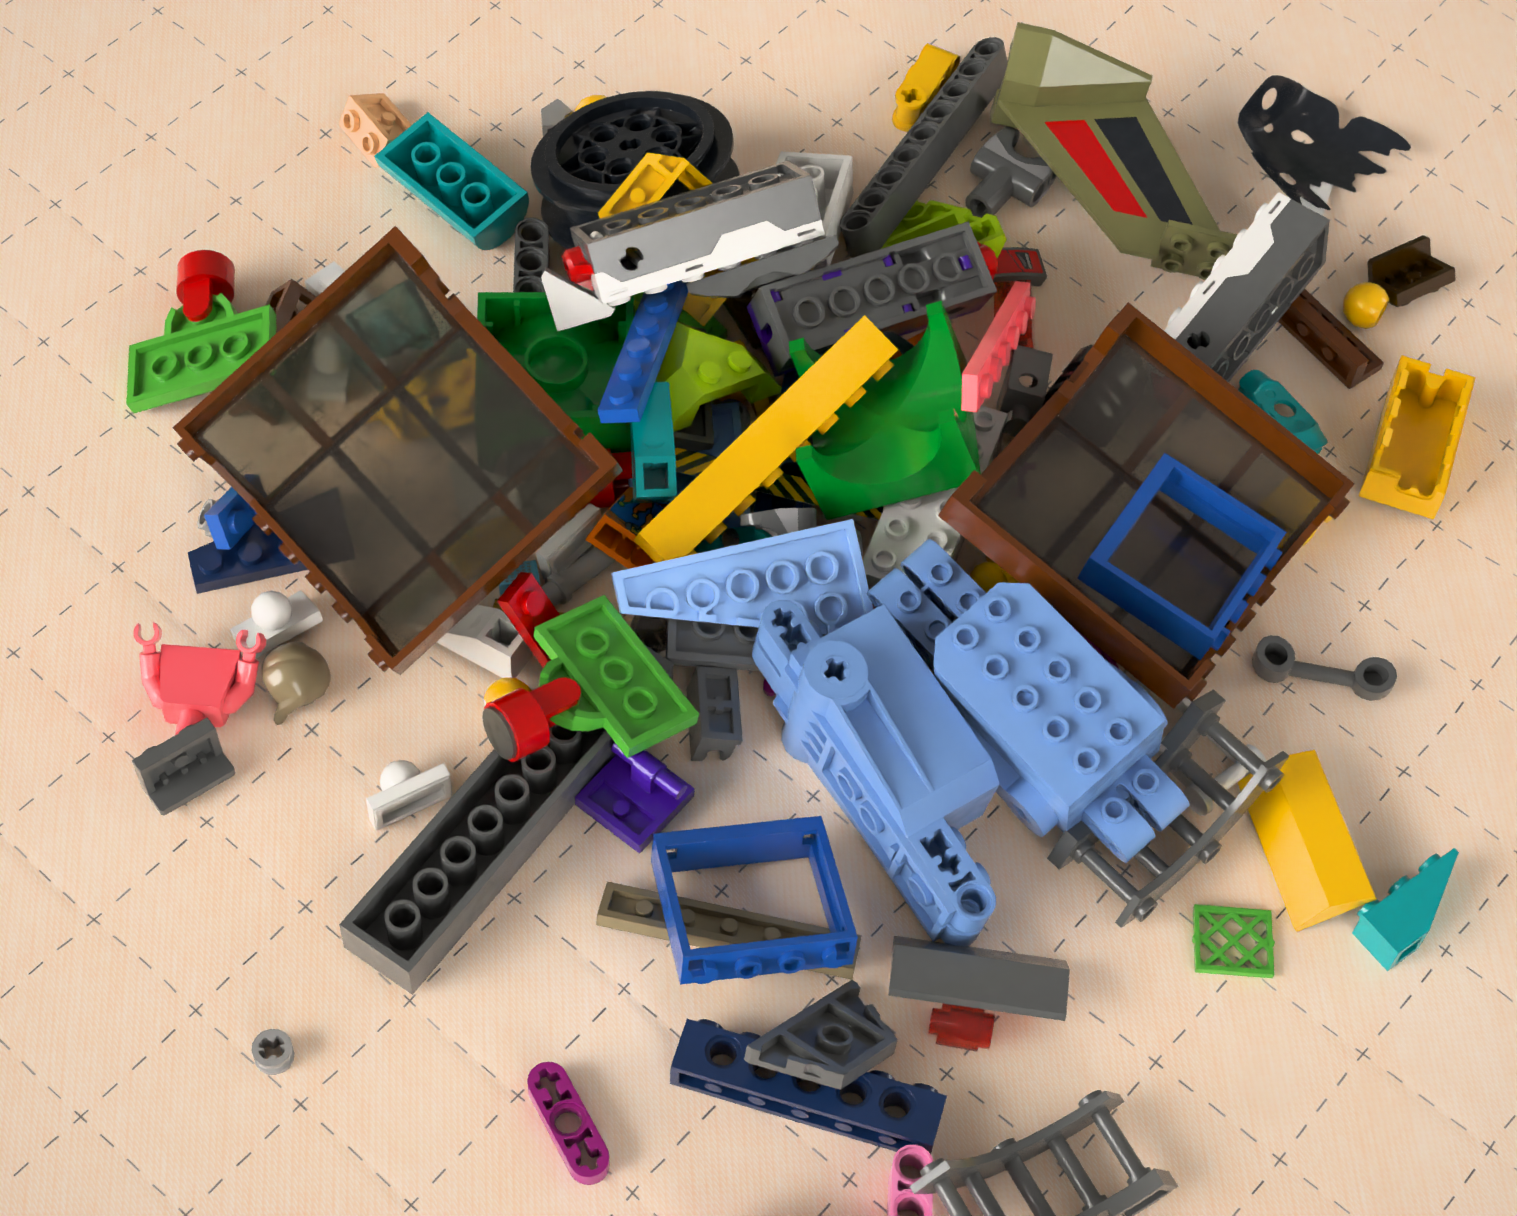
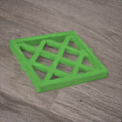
[1192,904,1275,978]

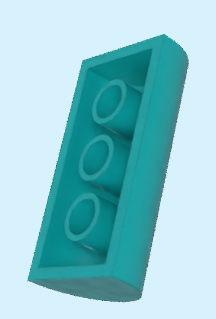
[374,112,529,250]

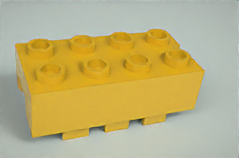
[1358,355,1476,519]

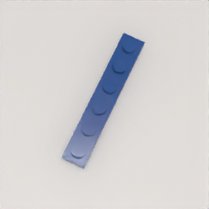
[598,280,689,423]

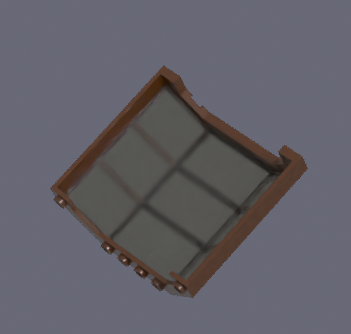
[172,226,623,675]
[938,302,1355,709]

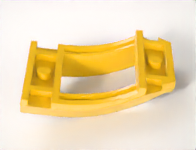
[598,153,759,326]

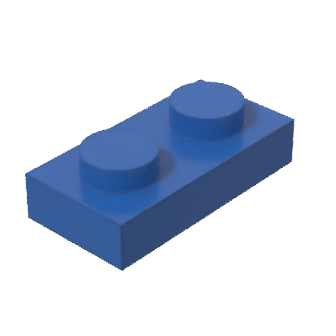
[204,473,267,549]

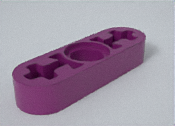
[527,1062,610,1185]

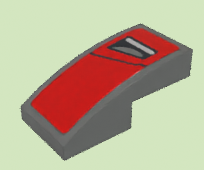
[993,247,1047,291]

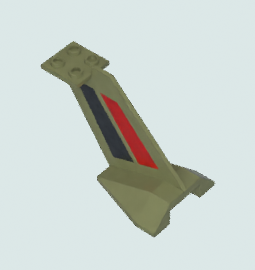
[990,22,1238,280]

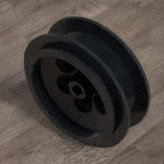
[530,91,740,249]

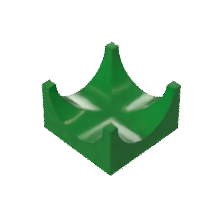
[475,292,634,473]
[789,300,981,520]

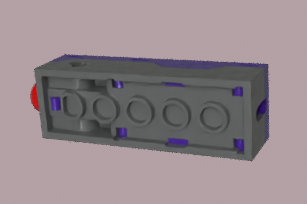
[747,221,998,377]

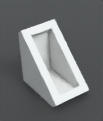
[541,267,615,331]

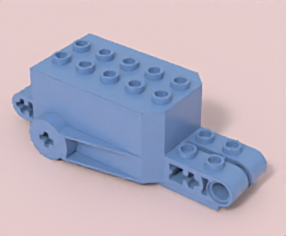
[866,539,1190,863]
[752,600,1000,946]

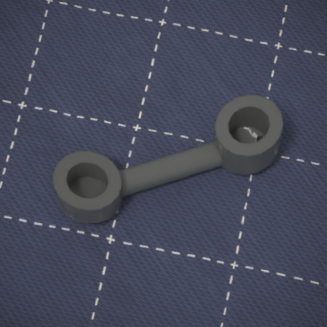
[1252,635,1397,701]

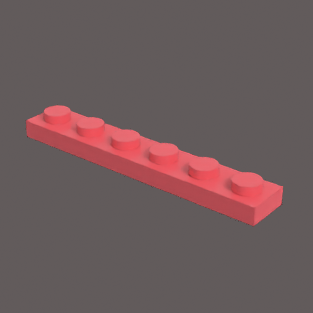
[961,281,1036,412]

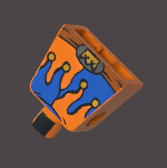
[585,487,664,569]

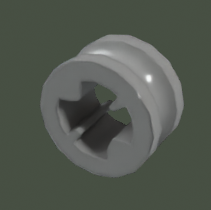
[251,1029,295,1075]

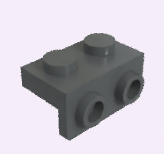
[132,718,236,816]

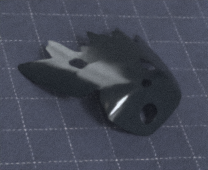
[1237,75,1411,210]

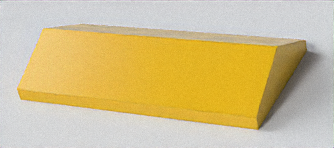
[1237,749,1377,932]

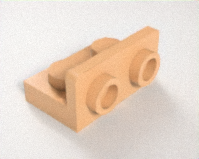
[339,93,411,168]

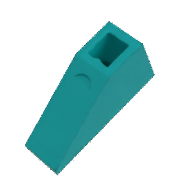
[630,382,677,503]
[1352,848,1459,972]

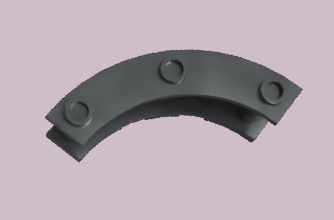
[1047,689,1289,928]
[909,1090,1179,1216]

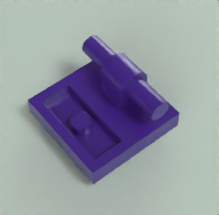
[575,742,695,854]

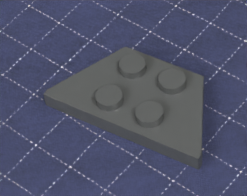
[744,980,898,1090]

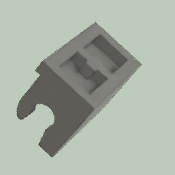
[686,666,743,761]

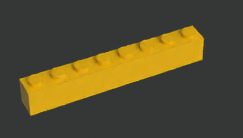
[634,315,898,563]

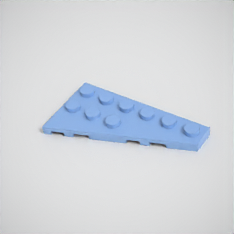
[611,519,873,635]

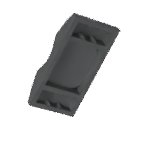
[686,235,839,298]

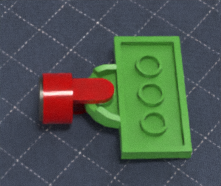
[126,250,276,413]
[482,595,699,762]

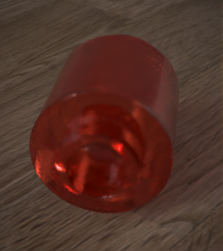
[928,1003,995,1052]

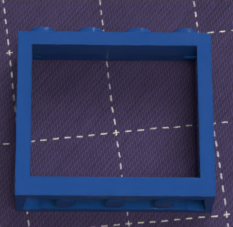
[1077,453,1287,660]
[651,816,858,985]

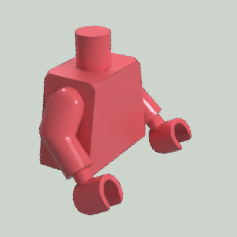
[133,622,266,735]

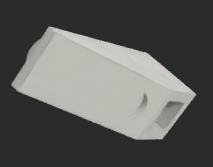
[409,596,533,678]

